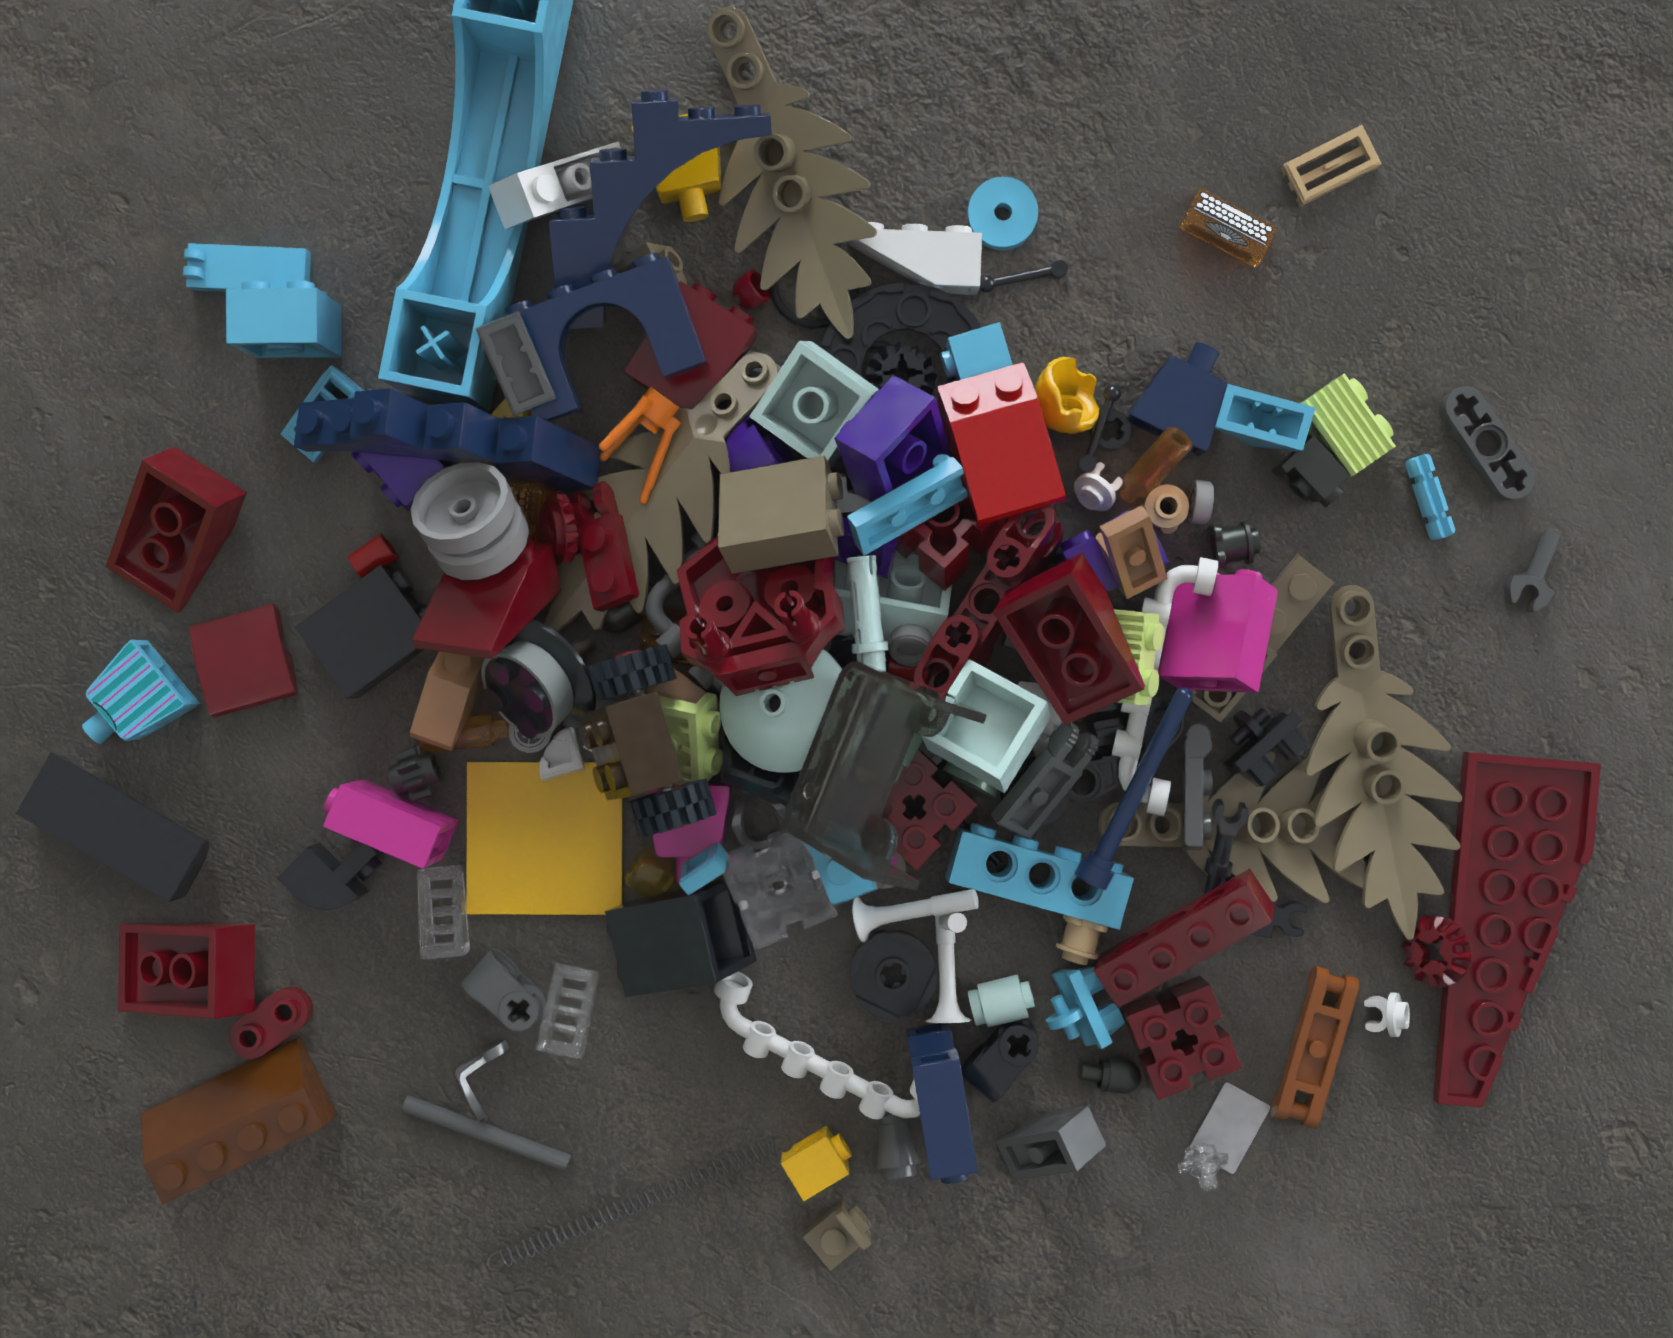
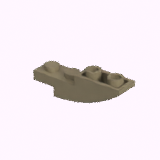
[1191,554,1334,723]

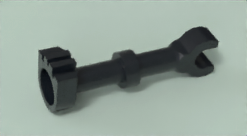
[1204,799,1249,894]

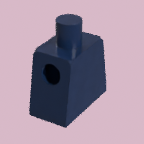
[1126,342,1227,456]

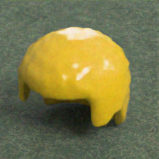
[1035,357,1099,434]

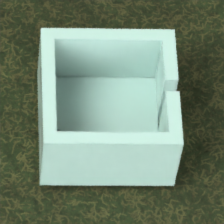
[921,659,1051,793]

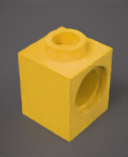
[781,1125,852,1201]

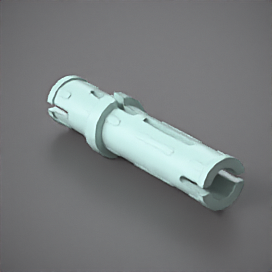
[847,555,889,694]

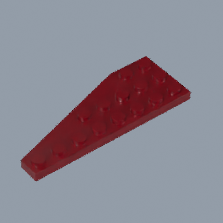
[1433,752,1601,1108]

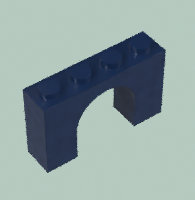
[496,253,708,422]
[906,1023,978,1184]

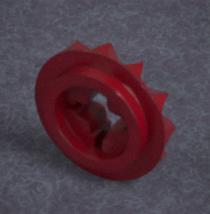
[540,493,579,564]
[1400,916,1472,987]

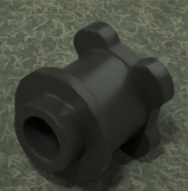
[1207,520,1260,568]

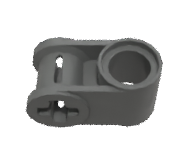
[462,948,548,1031]

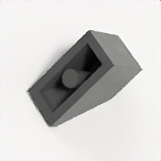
[995,1105,1106,1180]

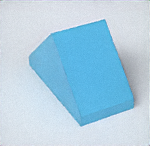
[1215,384,1315,452]

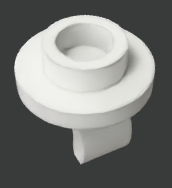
[1074,462,1123,511]
[1364,992,1410,1037]

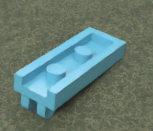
[183,243,311,292]
[847,454,968,556]

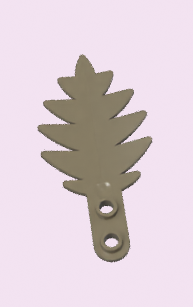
[707,7,877,339]
[544,353,779,632]
[1304,585,1462,940]
[1098,751,1450,903]

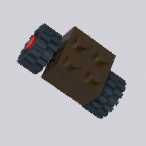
[580,644,717,837]

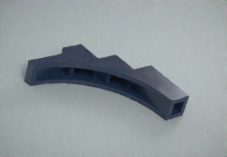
[549,90,772,329]
[293,388,601,491]

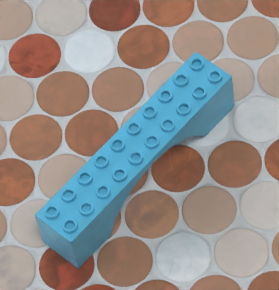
[378,0,573,412]

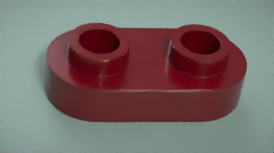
[229,987,313,1059]

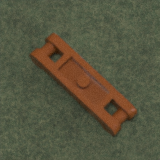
[1271,966,1359,1129]

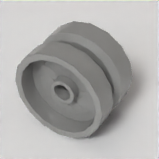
[410,462,529,580]

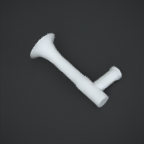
[852,889,979,942]
[926,912,972,1023]

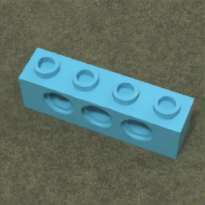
[945,823,1134,930]

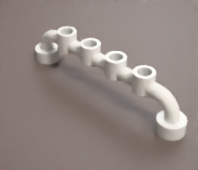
[1112,557,1218,816]
[714,971,920,1119]

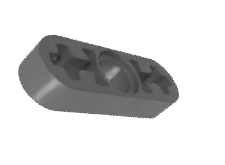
[1439,386,1535,501]

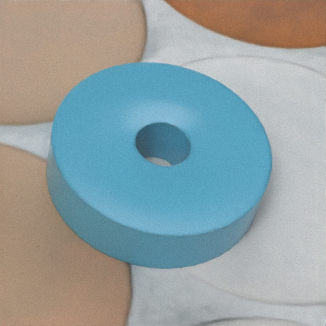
[967,177,1038,251]

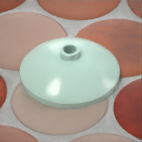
[720,649,851,773]

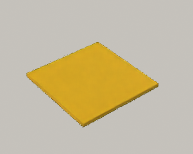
[466,762,623,915]

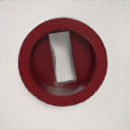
[732,270,771,309]

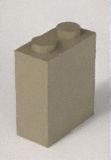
[718,455,844,574]

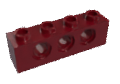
[1094,869,1275,1008]

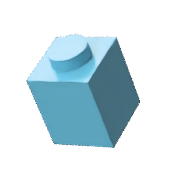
[940,322,1013,381]

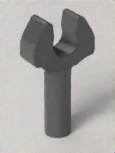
[1504,530,1562,612]

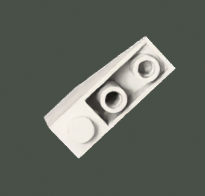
[488,141,621,229]
[848,222,982,295]

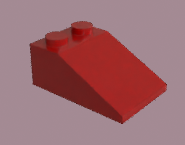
[937,362,1066,525]

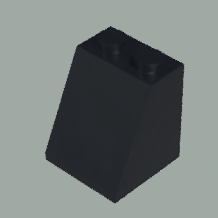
[605,876,757,997]

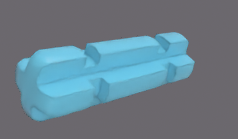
[1405,454,1455,540]

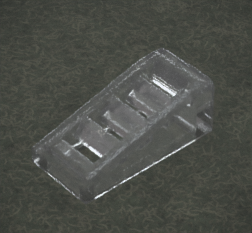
[417,864,470,960]
[535,963,599,1060]

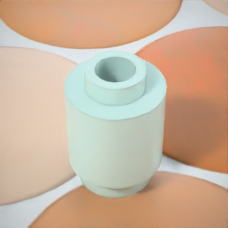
[968,974,1035,1028]

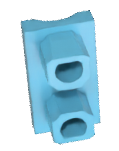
[1046,965,1125,1049]

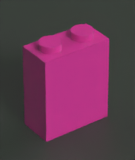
[1158,569,1278,693]
[323,779,460,869]

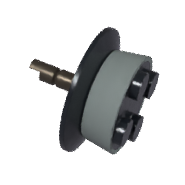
[481,620,597,739]

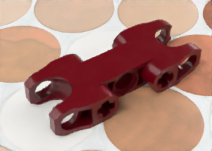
[914,506,1064,707]

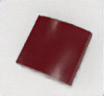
[189,604,298,718]

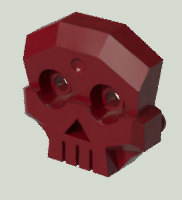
[676,536,845,696]

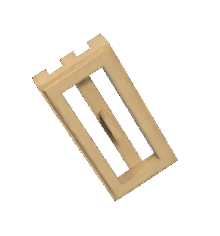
[1280,125,1382,207]

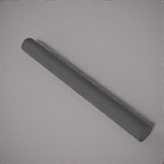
[401,1095,572,1172]

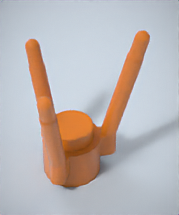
[599,386,681,505]

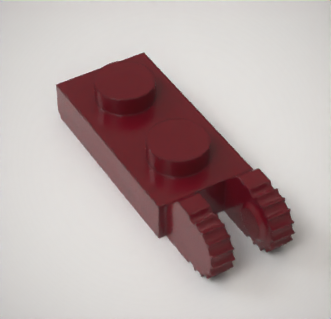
[569,481,639,612]

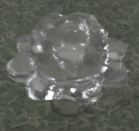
[1178,1143,1229,1191]

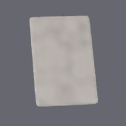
[1189,1082,1270,1174]

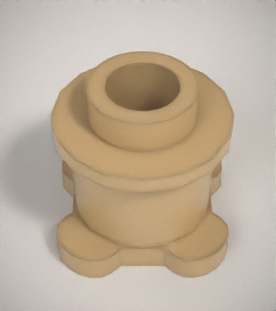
[1143,484,1189,534]
[1056,914,1109,965]

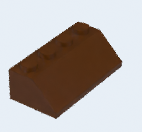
[141,1037,338,1205]

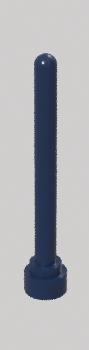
[1074,687,1193,890]

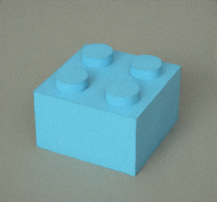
[226,281,342,359]

